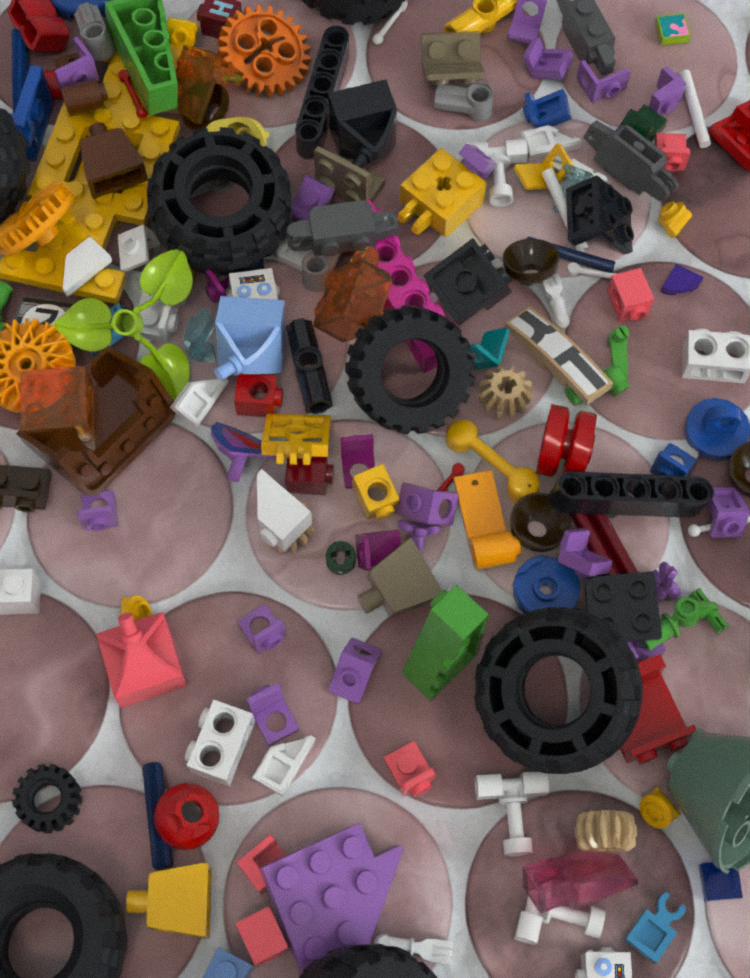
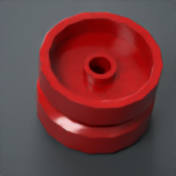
[536,404,597,477]

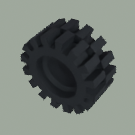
[12,764,83,833]

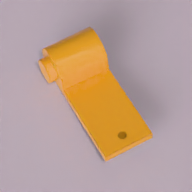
[453,470,521,570]

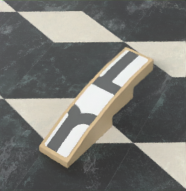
[505,306,613,406]

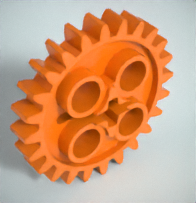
[217,4,311,98]

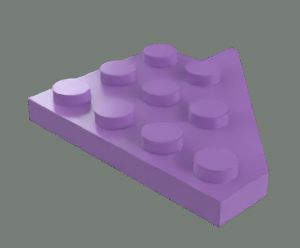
[259,823,403,975]

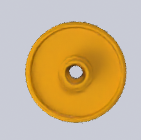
[0,180,74,257]
[0,318,76,413]

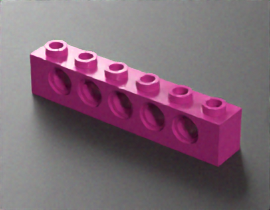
[350,199,445,373]

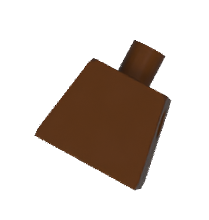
[80,122,148,199]

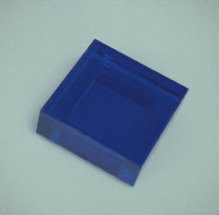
[698,862,743,902]

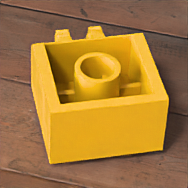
[397,148,487,237]

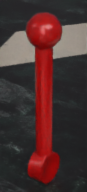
[118,69,148,119]
[437,463,465,491]

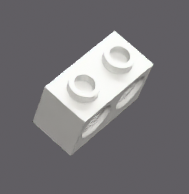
[682,329,750,384]
[184,699,255,787]

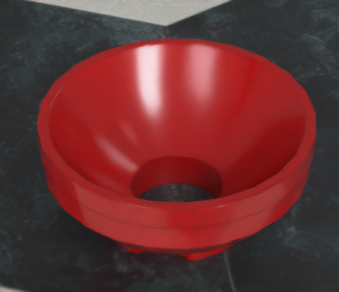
[153,783,220,850]

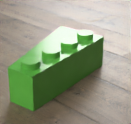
[105,0,178,116]
[401,584,489,701]

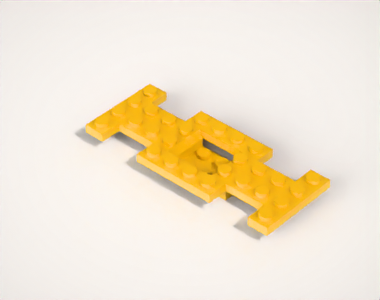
[0,44,205,304]

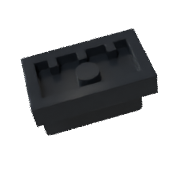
[566,175,634,254]
[584,571,662,643]

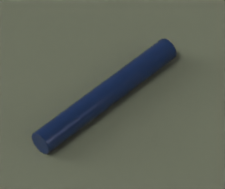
[527,236,616,273]

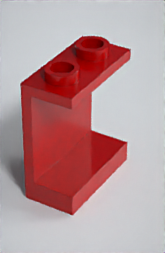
[620,654,697,765]

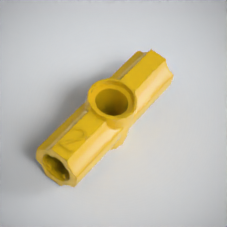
[444,0,518,34]

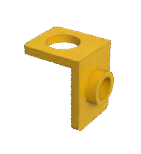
[513,144,573,190]

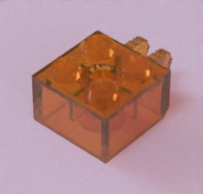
[312,246,392,342]

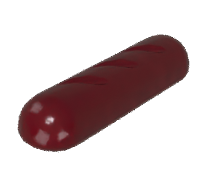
[565,490,639,576]

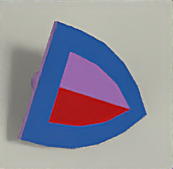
[211,422,276,482]

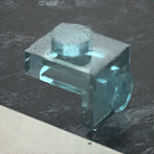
[183,307,217,363]

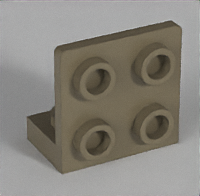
[421,31,485,85]
[314,146,385,203]

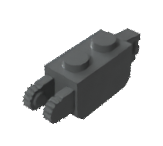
[557,0,616,76]
[583,120,679,201]
[286,200,398,256]

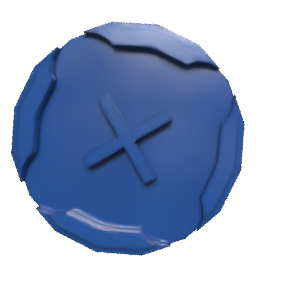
[684,398,750,461]

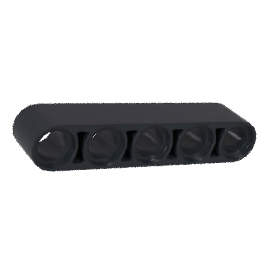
[295,26,349,159]
[548,471,714,518]

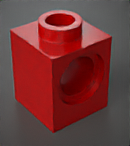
[234,373,283,417]

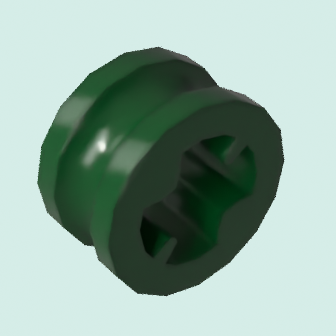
[326,541,356,575]

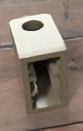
[357,538,442,617]

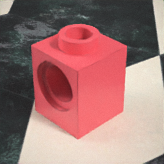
[607,268,654,322]

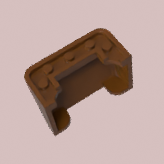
[16,346,176,496]

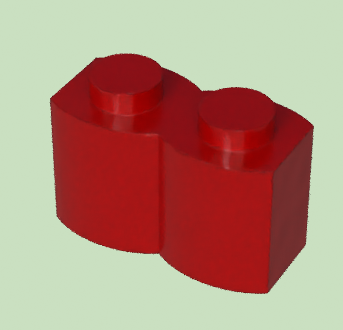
[7,0,70,52]

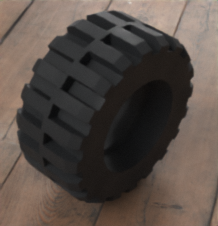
[345,305,475,434]

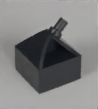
[328,79,397,168]

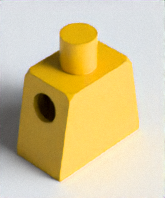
[126,863,212,939]

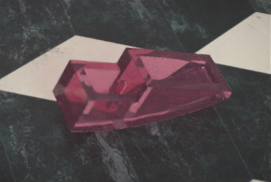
[522,852,638,914]

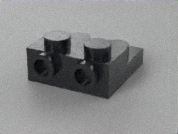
[423,238,512,325]

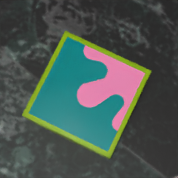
[655,13,691,45]

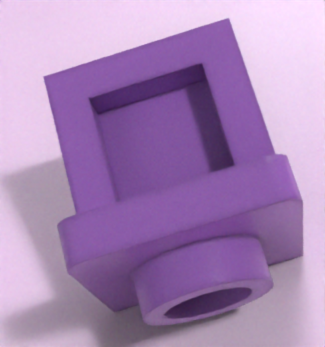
[524,37,573,79]
[649,66,686,115]
[557,528,612,578]

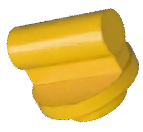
[658,201,692,238]
[121,595,152,621]
[639,786,681,829]

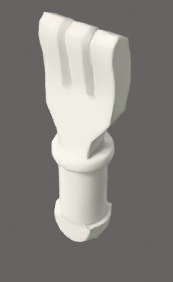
[541,273,570,329]
[374,934,454,965]

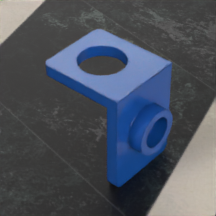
[650,443,696,476]

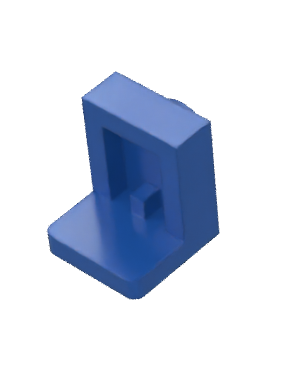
[523,89,572,128]

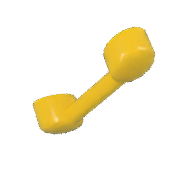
[445,420,540,504]

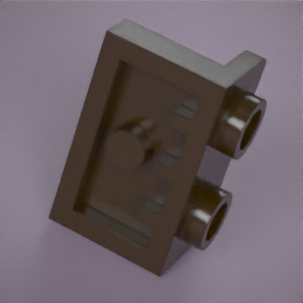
[0,465,52,512]

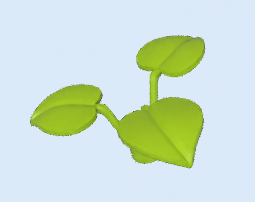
[54,249,193,400]

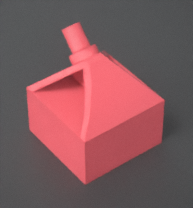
[96,612,187,708]

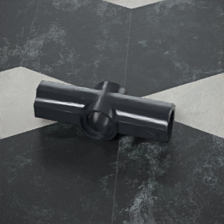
[285,318,333,414]

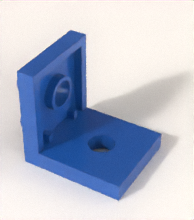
[9,65,54,162]

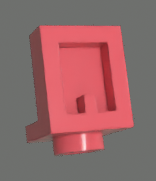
[654,133,690,172]
[383,740,436,797]

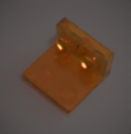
[175,45,244,124]
[20,366,94,442]

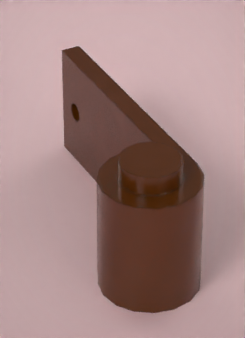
[53,53,109,118]

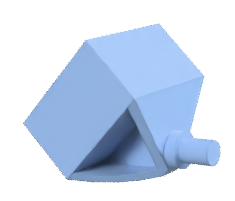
[214,296,286,381]

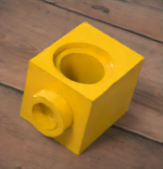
[351,464,400,520]

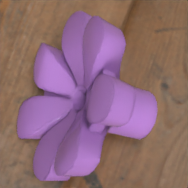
[398,520,441,550]
[652,562,681,602]

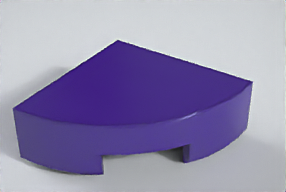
[661,264,704,295]

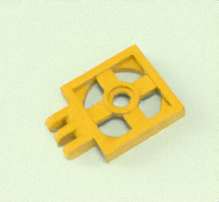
[261,414,331,465]

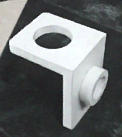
[118,224,162,272]

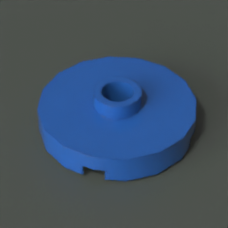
[513,555,580,614]

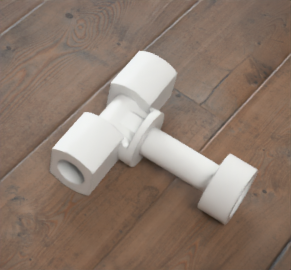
[467,139,528,207]
[474,772,549,857]
[514,864,606,945]

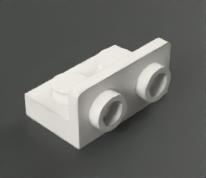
[138,291,187,343]

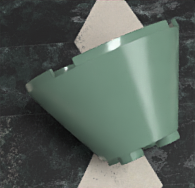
[666,729,750,874]

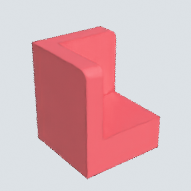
[236,834,286,896]
[235,907,290,968]

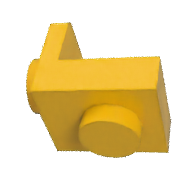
[167,17,199,49]

